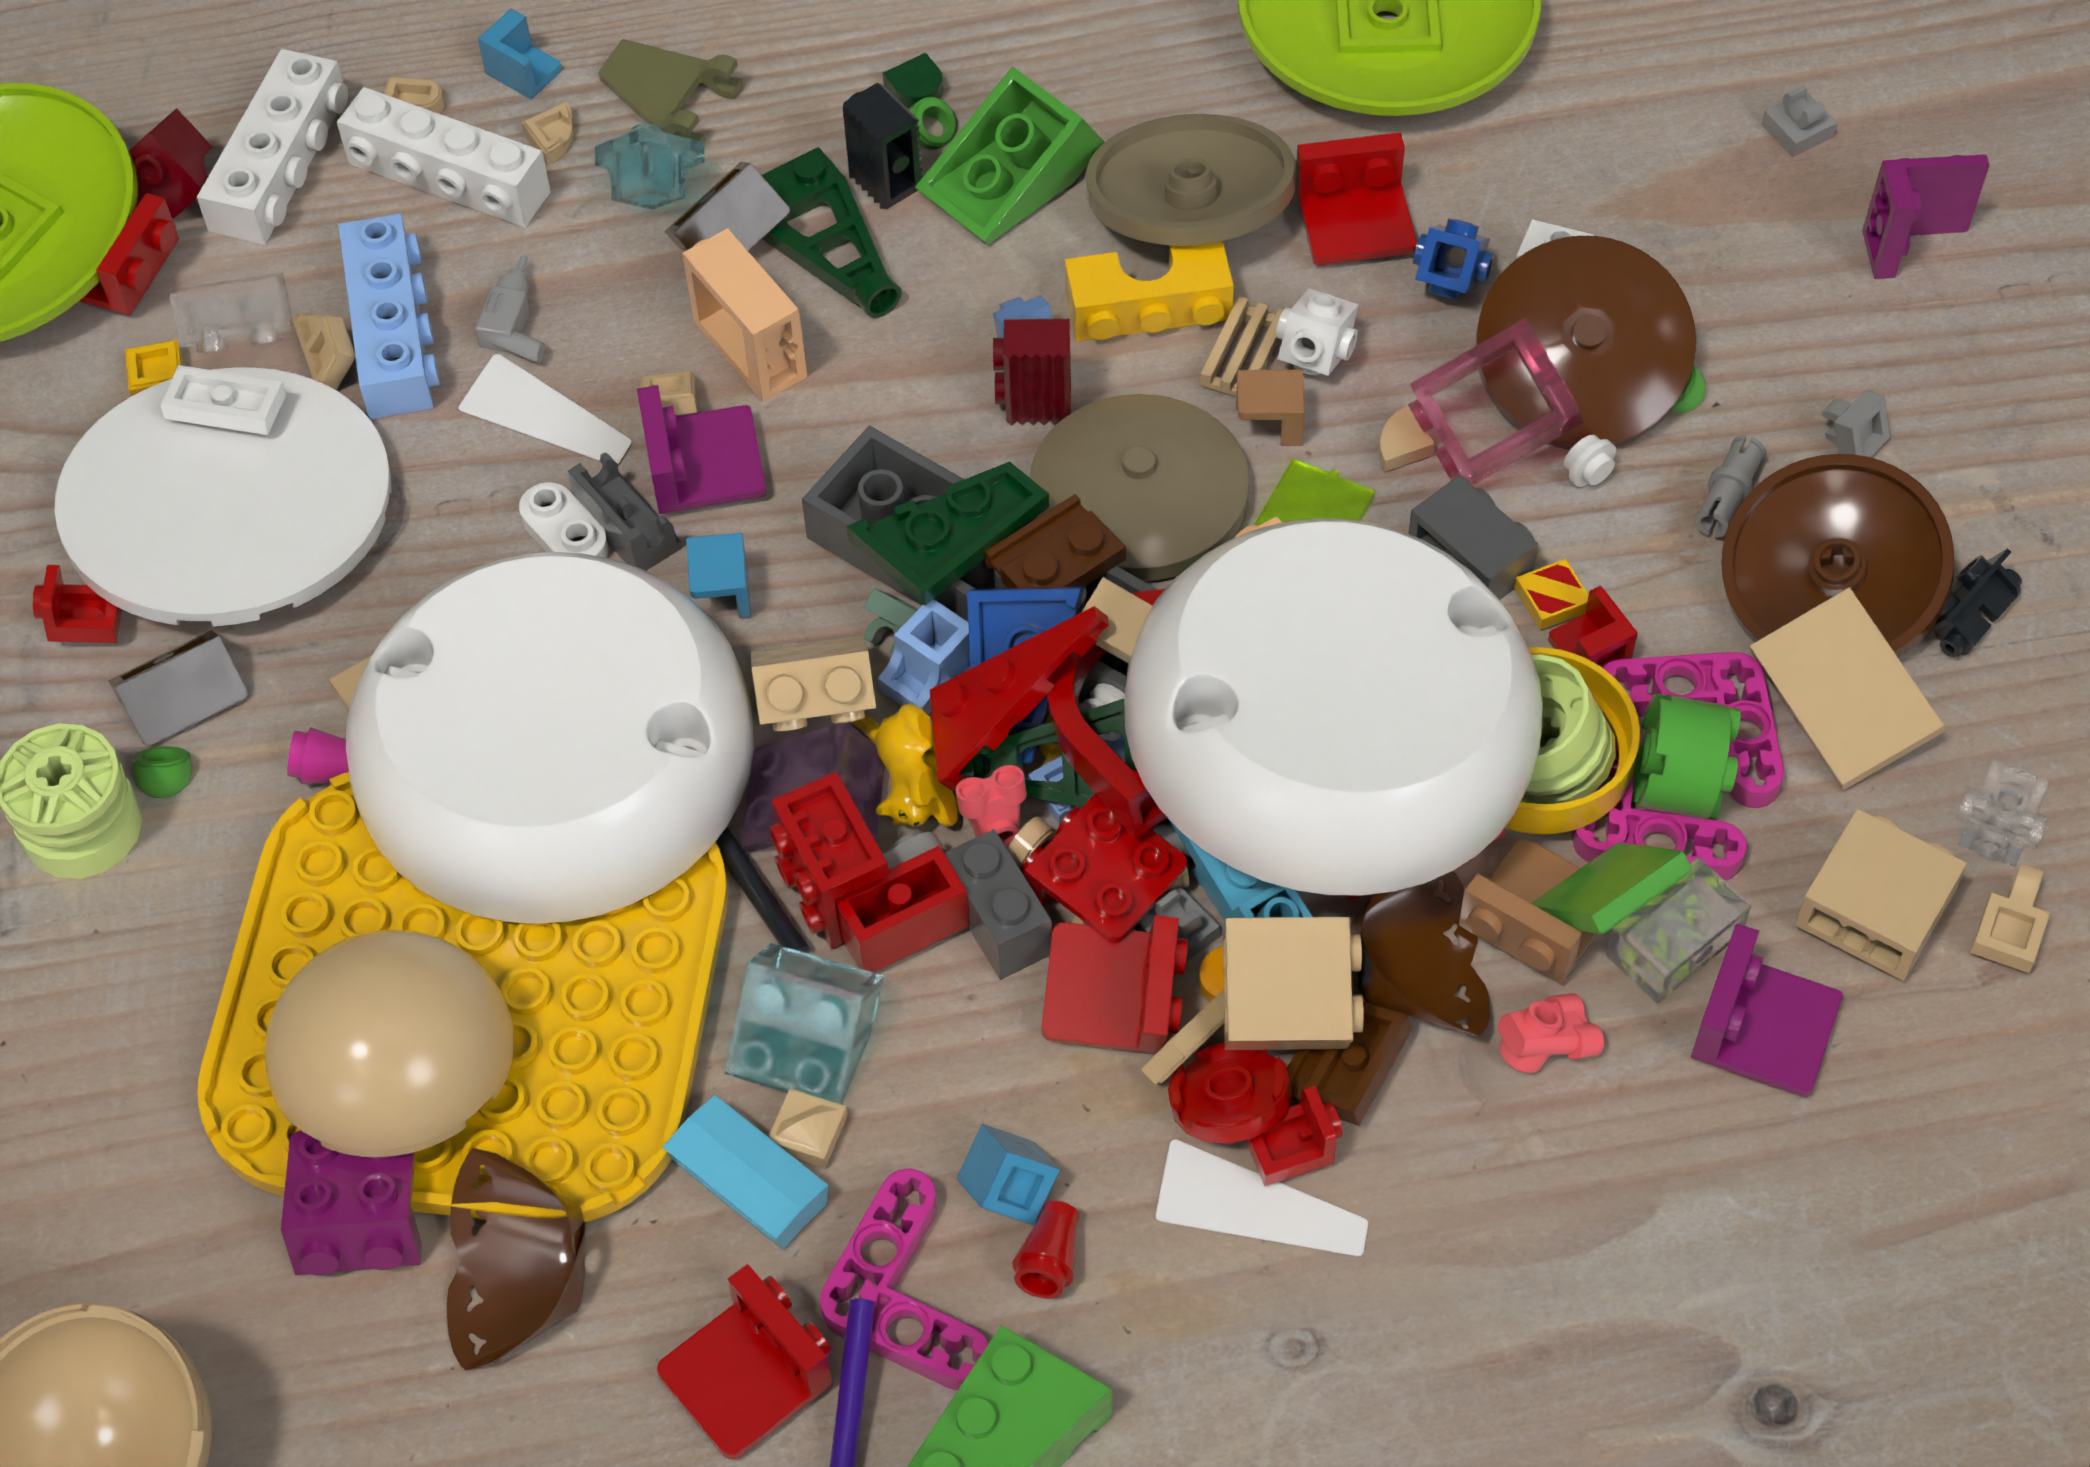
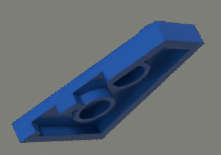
[967,587,1085,764]

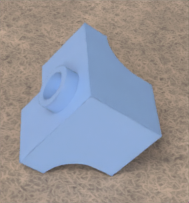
[877,599,970,714]

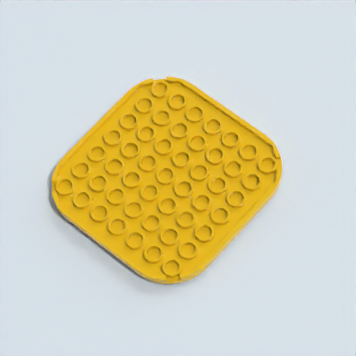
[197,772,728,1222]

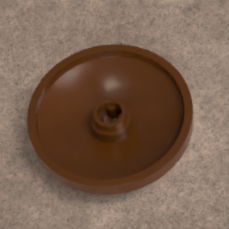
[1476,235,1696,450]
[1721,454,1954,657]

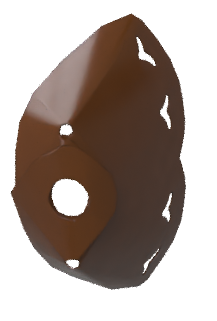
[1350,870,1490,1036]
[447,1148,586,1371]

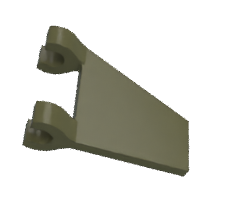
[598,39,743,154]

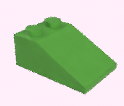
[915,66,1105,245]

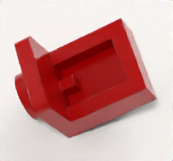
[33,565,122,643]
[1245,1085,1343,1186]

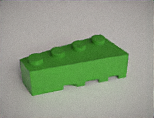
[907,1325,1112,1467]

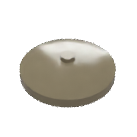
[1086,114,1296,246]
[1030,394,1249,581]

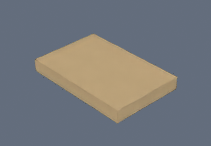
[1750,587,1945,791]

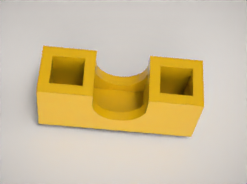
[1065,241,1234,342]

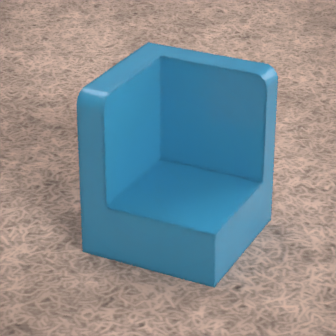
[478,8,562,100]
[686,533,751,618]
[957,1124,1060,1225]

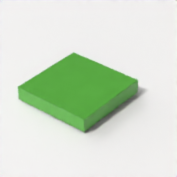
[1531,842,1692,935]

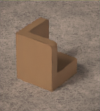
[1236,370,1305,446]

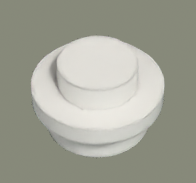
[1564,435,1616,487]

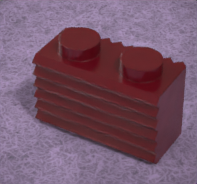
[993,318,1071,426]

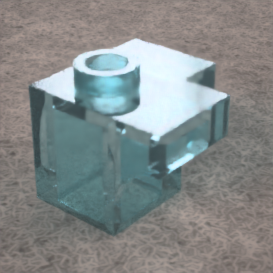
[595,124,705,210]

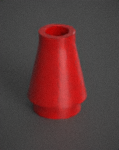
[1012,1201,1079,1299]

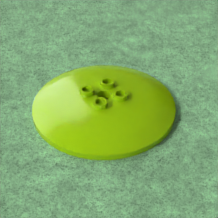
[1237,0,1541,116]
[0,83,138,342]

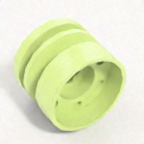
[1521,654,1616,804]
[0,723,143,879]

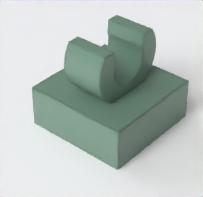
[863,588,918,654]

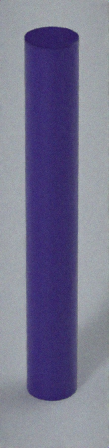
[830,1298,875,1467]

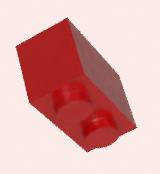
[835,846,970,977]

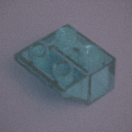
[725,943,884,1105]

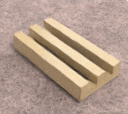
[1200,296,1283,397]

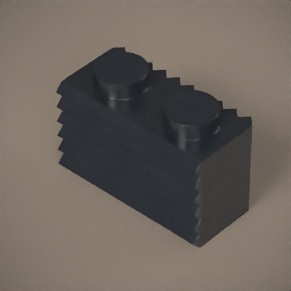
[842,83,923,209]

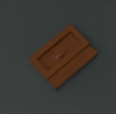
[985,494,1126,588]
[1287,1002,1413,1126]

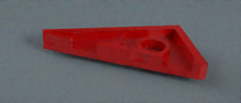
[930,606,1109,791]

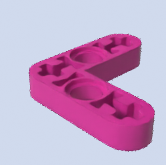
[1602,652,1784,808]
[1572,718,1747,881]
[820,1168,988,1391]

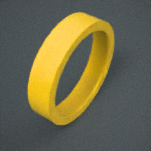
[1504,647,1640,834]

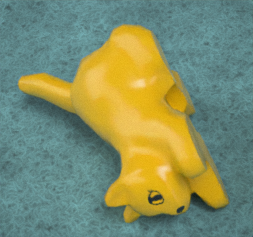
[852,703,958,827]

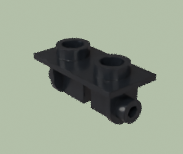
[1924,548,2022,657]

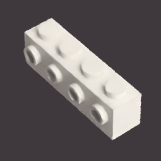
[197,49,348,245]
[337,87,551,228]

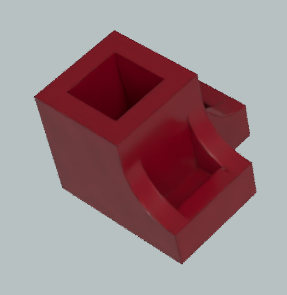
[129,108,213,219]

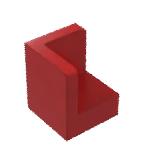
[1548,585,1638,667]

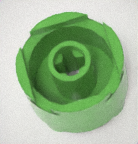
[1632,693,1741,820]

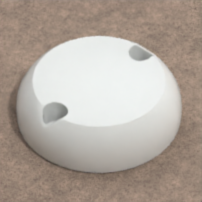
[1124,518,1543,896]
[346,552,754,924]

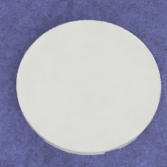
[55,367,392,627]

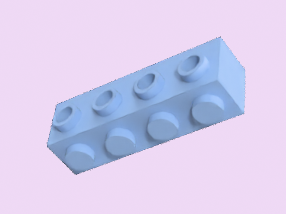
[338,213,440,420]

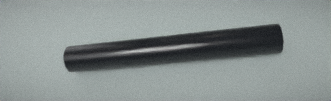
[715,827,811,962]

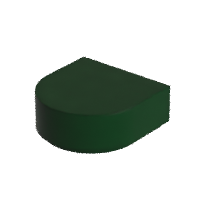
[882,52,943,108]

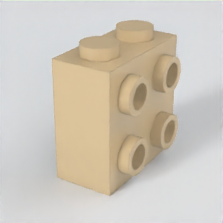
[751,636,876,731]
[1795,808,1967,981]
[1222,917,1364,1050]

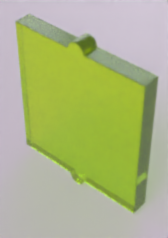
[1254,458,1375,526]

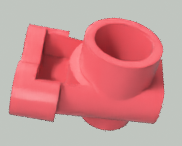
[955,765,1027,848]
[1498,993,1604,1073]

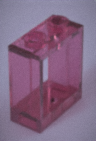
[1408,318,1584,485]

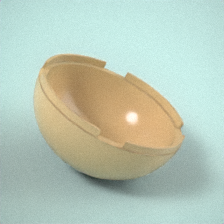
[265,930,514,1157]
[0,1304,212,1467]

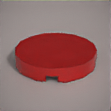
[1168,1043,1293,1144]

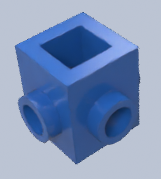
[1413,218,1494,299]

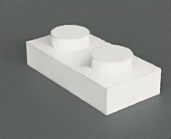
[160,365,286,435]

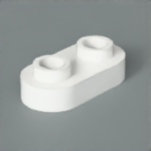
[519,482,609,558]

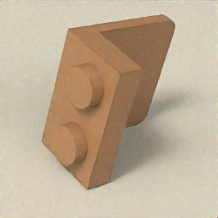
[1459,838,1597,985]

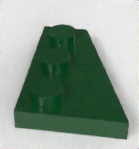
[846,461,1049,606]

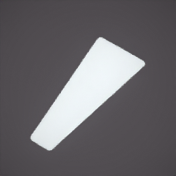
[459,354,632,465]
[1155,1139,1368,1256]

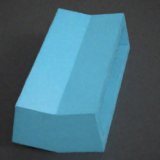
[662,1095,828,1251]

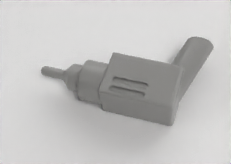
[475,255,545,364]

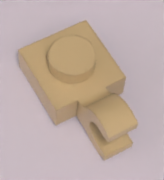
[1970,863,2050,973]

